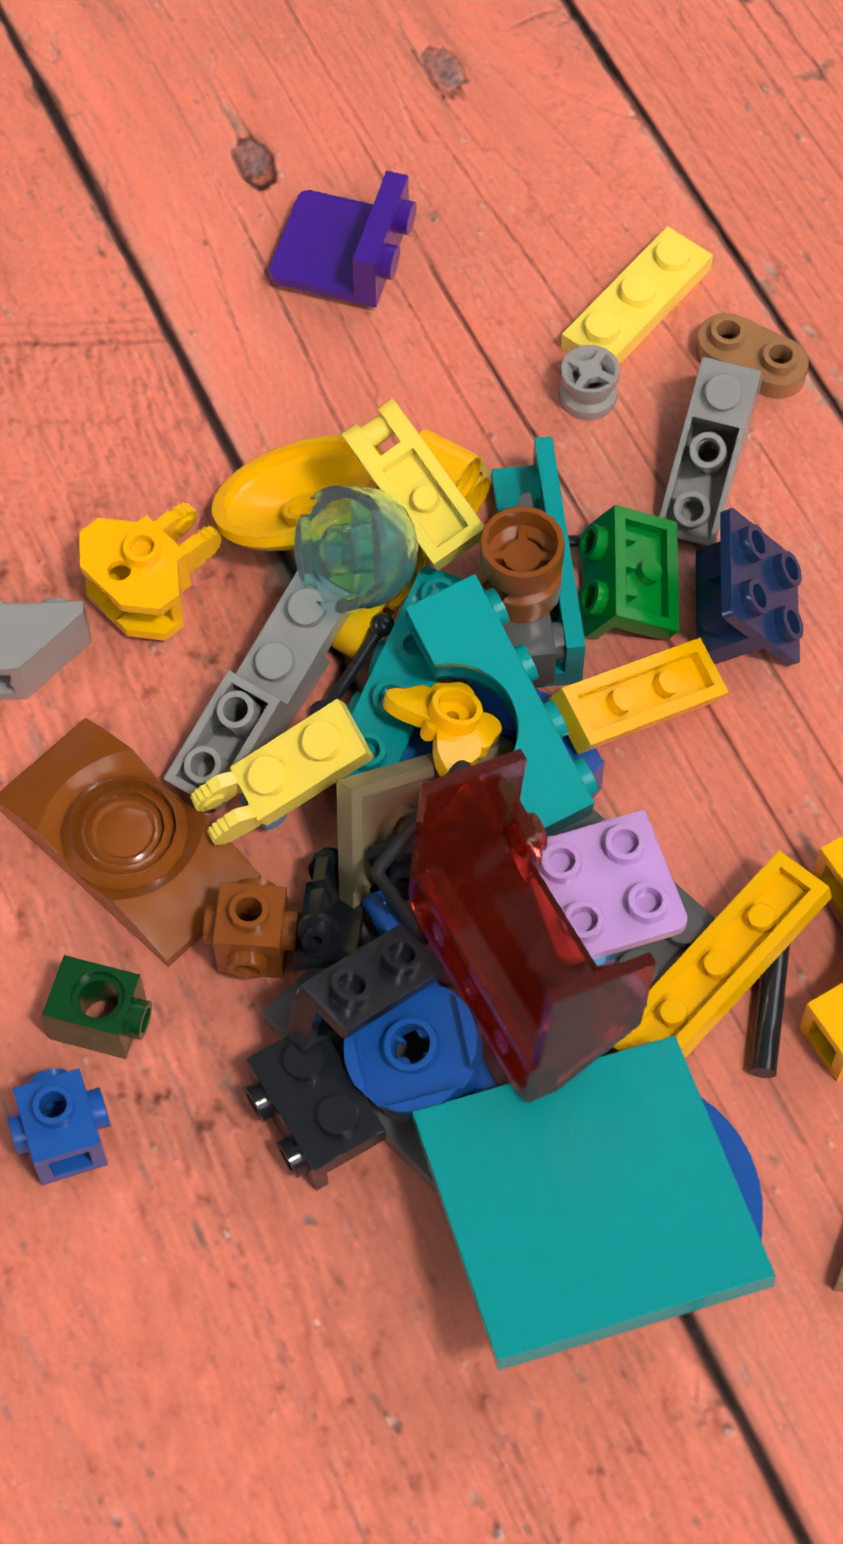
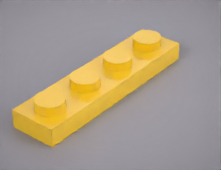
[604,850,832,1058]

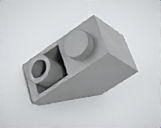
[0,598,91,700]

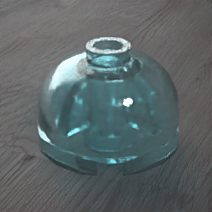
[294,484,418,614]

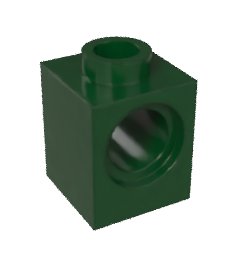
[42,955,152,1059]

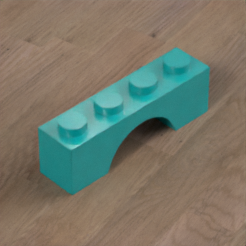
[405,574,599,846]

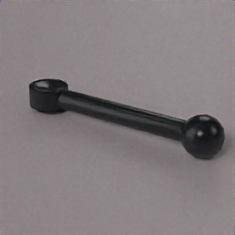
[310,613,394,716]

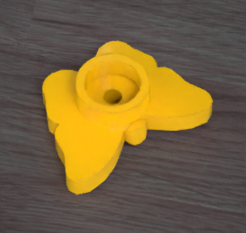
[382,682,502,786]

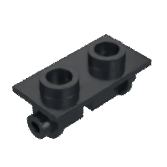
[292,847,365,972]

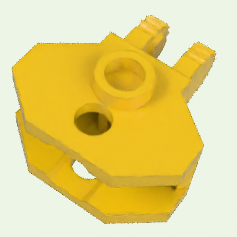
[79,502,223,641]

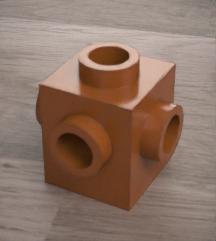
[203,878,300,979]

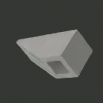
[659,357,763,546]

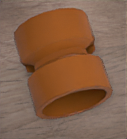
[479,506,565,624]

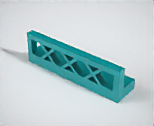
[491,436,586,688]

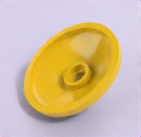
[212,435,384,551]

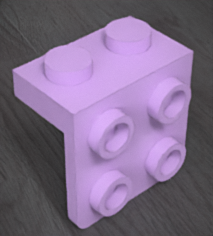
[517,809,687,966]

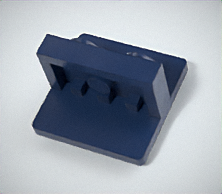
[696,508,803,666]

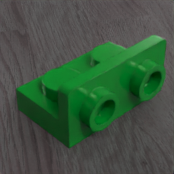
[579,505,679,641]

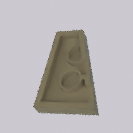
[336,735,513,909]

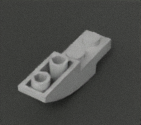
[164,568,356,811]

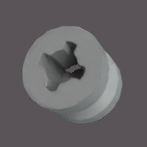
[559,345,620,420]

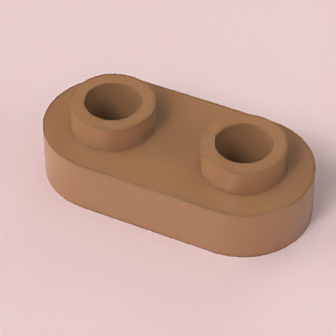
[696,313,809,399]

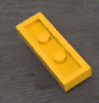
[549,638,729,755]

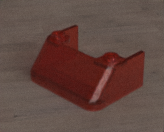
[408,748,657,1103]

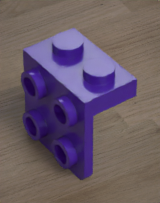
[269,170,417,308]

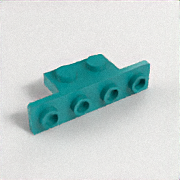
[344,566,463,778]

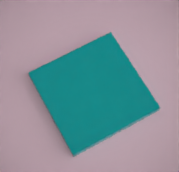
[412,1035,776,1371]

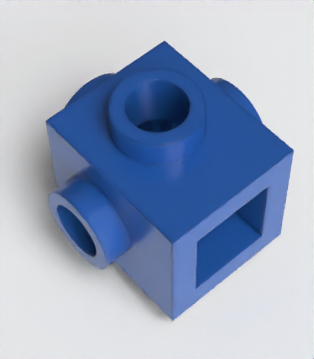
[7,1068,111,1186]

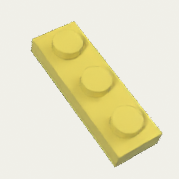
[561,226,713,365]

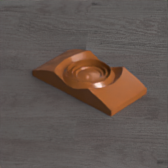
[0,718,261,967]

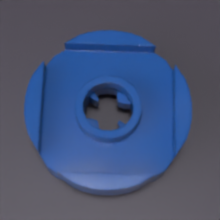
[344,982,483,1118]

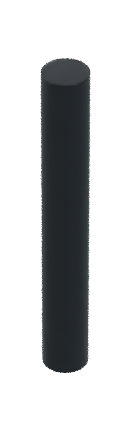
[750,944,790,1078]

